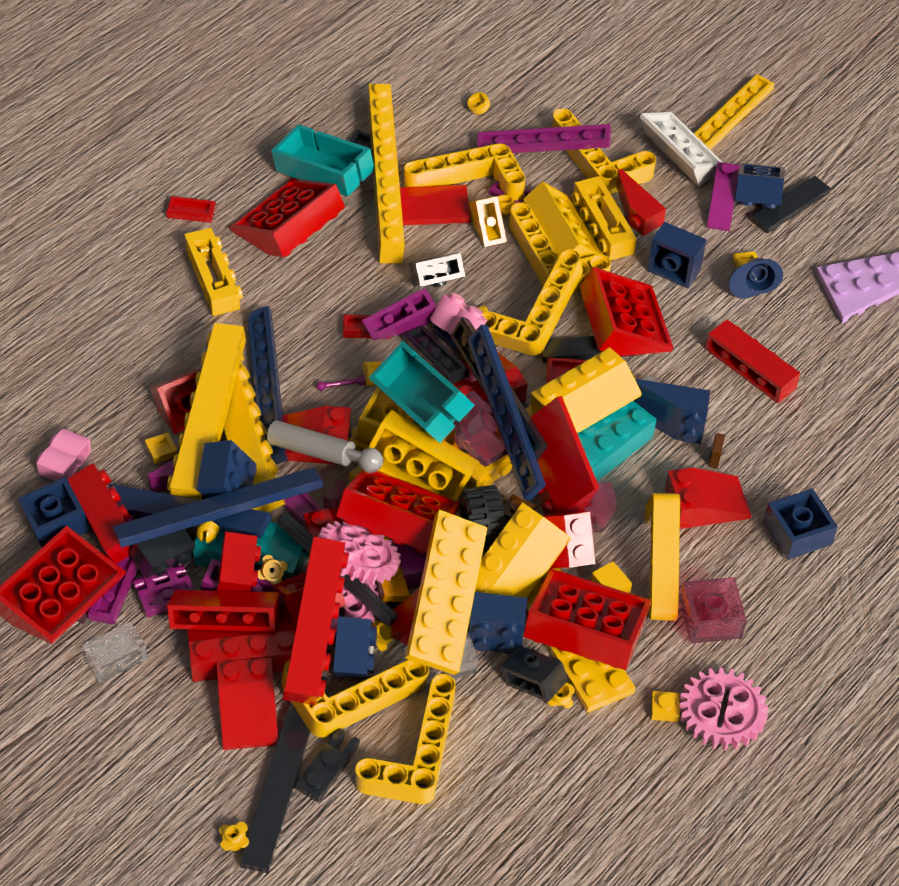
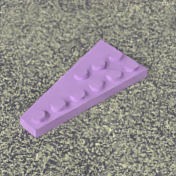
[816,252,899,324]

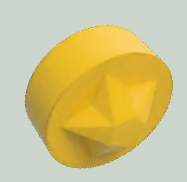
[467,92,490,115]

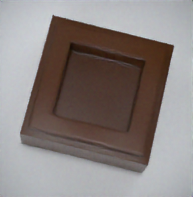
[708,433,725,469]

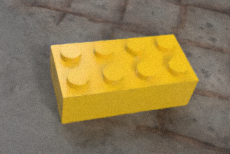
[368,410,480,501]

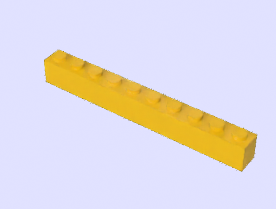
[367,84,405,264]

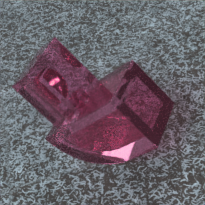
[583,481,617,533]

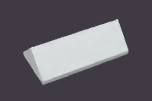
[640,112,722,187]

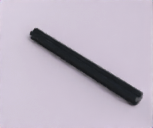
[277,512,398,626]

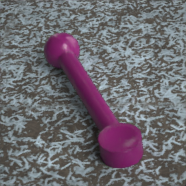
[316,375,366,391]

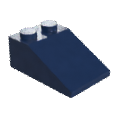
[735,163,785,208]
[633,379,710,444]

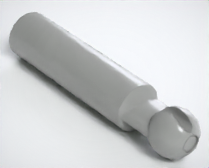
[267,420,383,473]

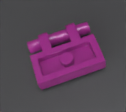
[133,565,194,618]

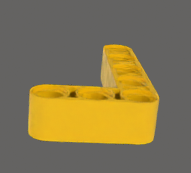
[552,108,656,195]
[404,144,525,200]
[509,203,611,294]
[482,249,583,356]
[645,493,680,621]
[281,660,429,738]
[355,674,456,804]

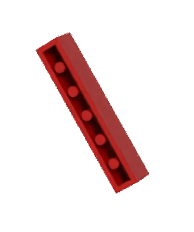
[283,536,349,705]

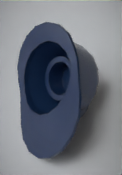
[729,258,783,299]

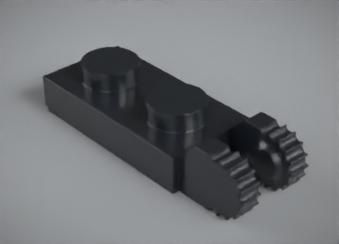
[295,728,360,803]

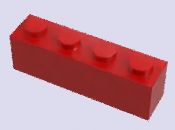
[705,319,800,403]
[67,462,134,564]
[167,590,282,632]

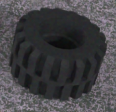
[460,485,507,552]

